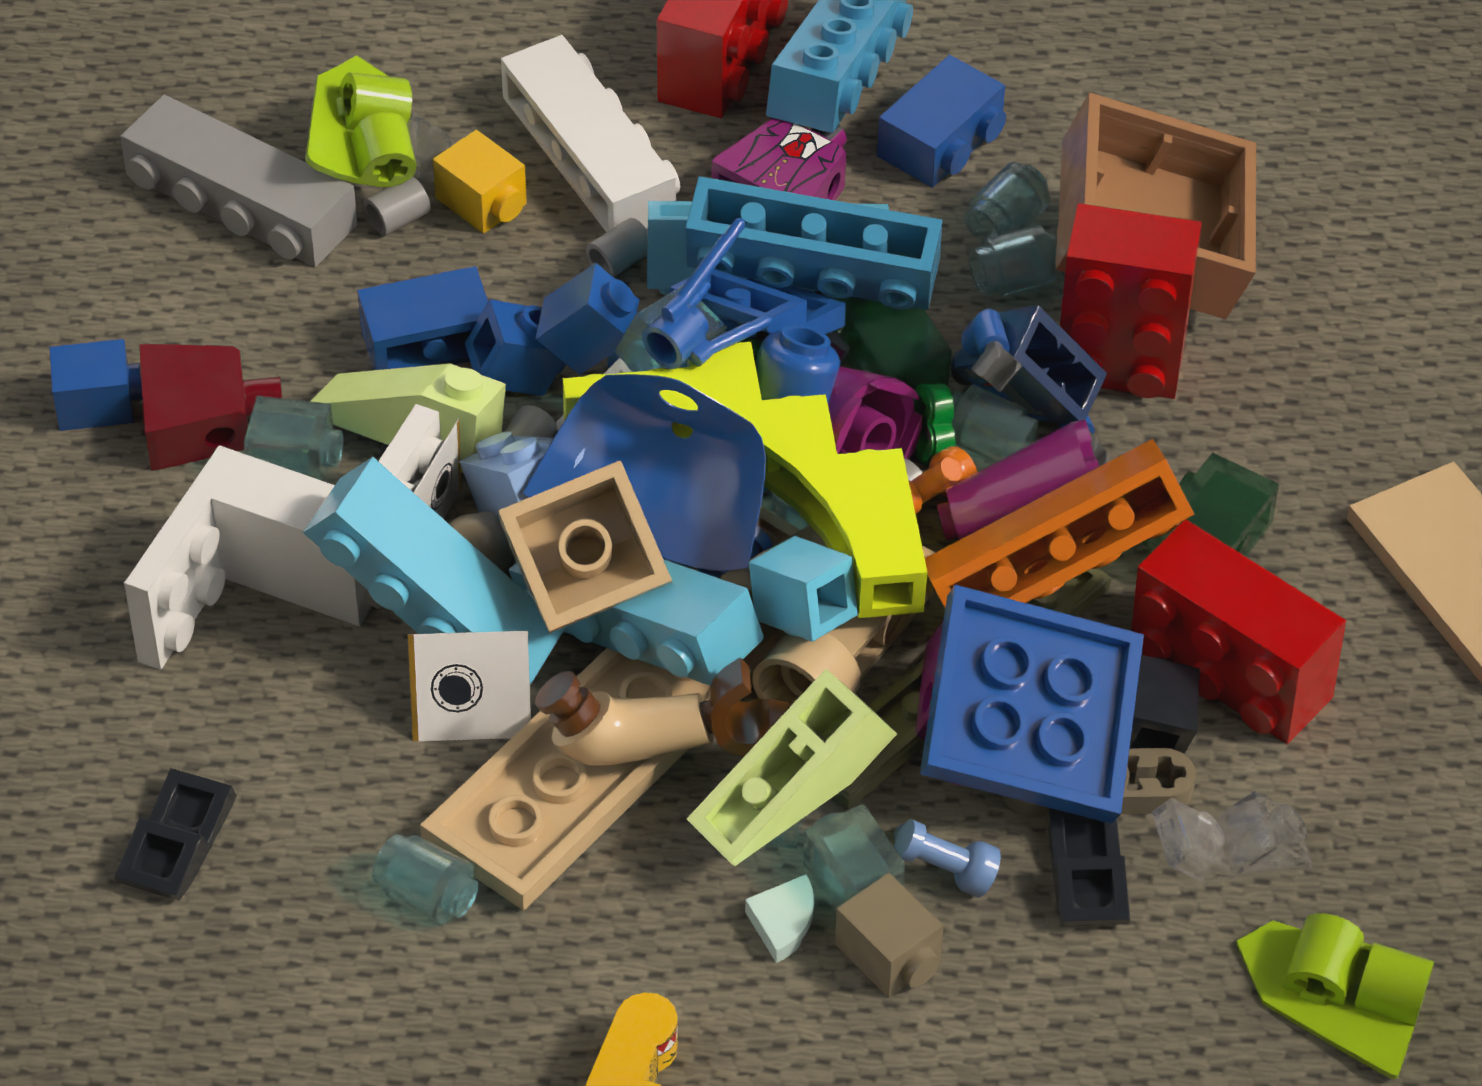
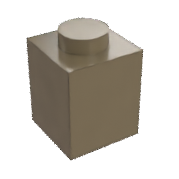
[835,872,944,998]

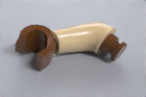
[535,657,790,765]

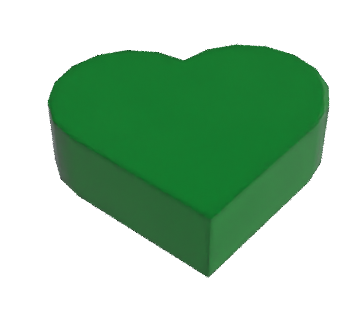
[913,383,956,466]

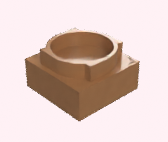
[1055,92,1256,319]

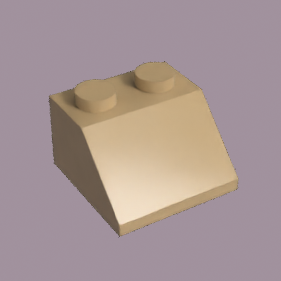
[498,460,672,633]

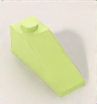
[306,364,506,473]
[687,669,897,866]

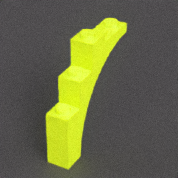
[563,342,928,618]

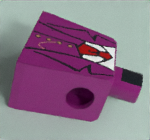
[711,118,847,201]

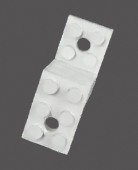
[124,404,444,670]

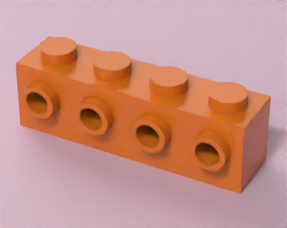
[925,439,1195,607]

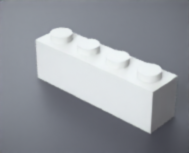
[501,35,680,232]

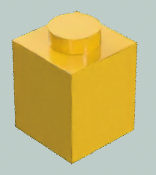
[433,129,527,234]

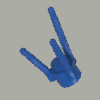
[642,218,772,369]

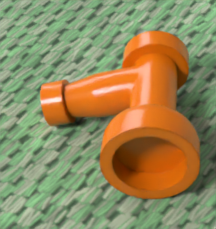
[909,446,977,514]

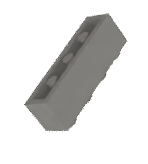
[120,94,357,267]

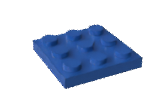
[920,585,1144,824]

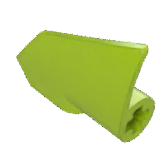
[305,55,417,187]
[1236,913,1435,1079]

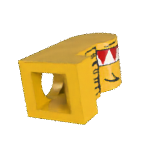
[585,992,678,1086]

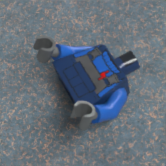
[951,306,1110,467]

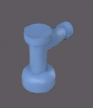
[894,819,1001,898]

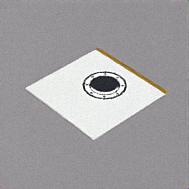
[413,418,461,519]
[408,631,531,741]

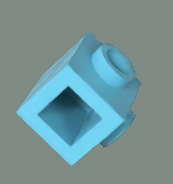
[749,536,858,642]

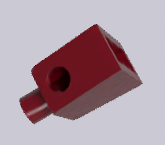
[139,344,284,471]

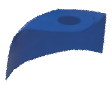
[523,374,766,571]

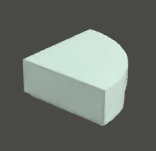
[745,874,814,963]

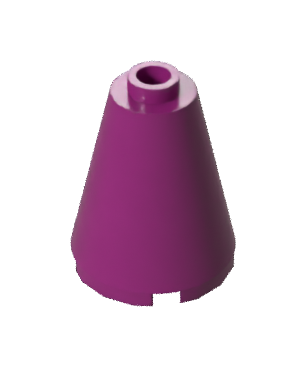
[828,366,922,460]
[937,419,1099,541]

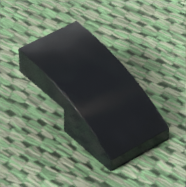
[114,768,237,901]
[1047,808,1130,927]

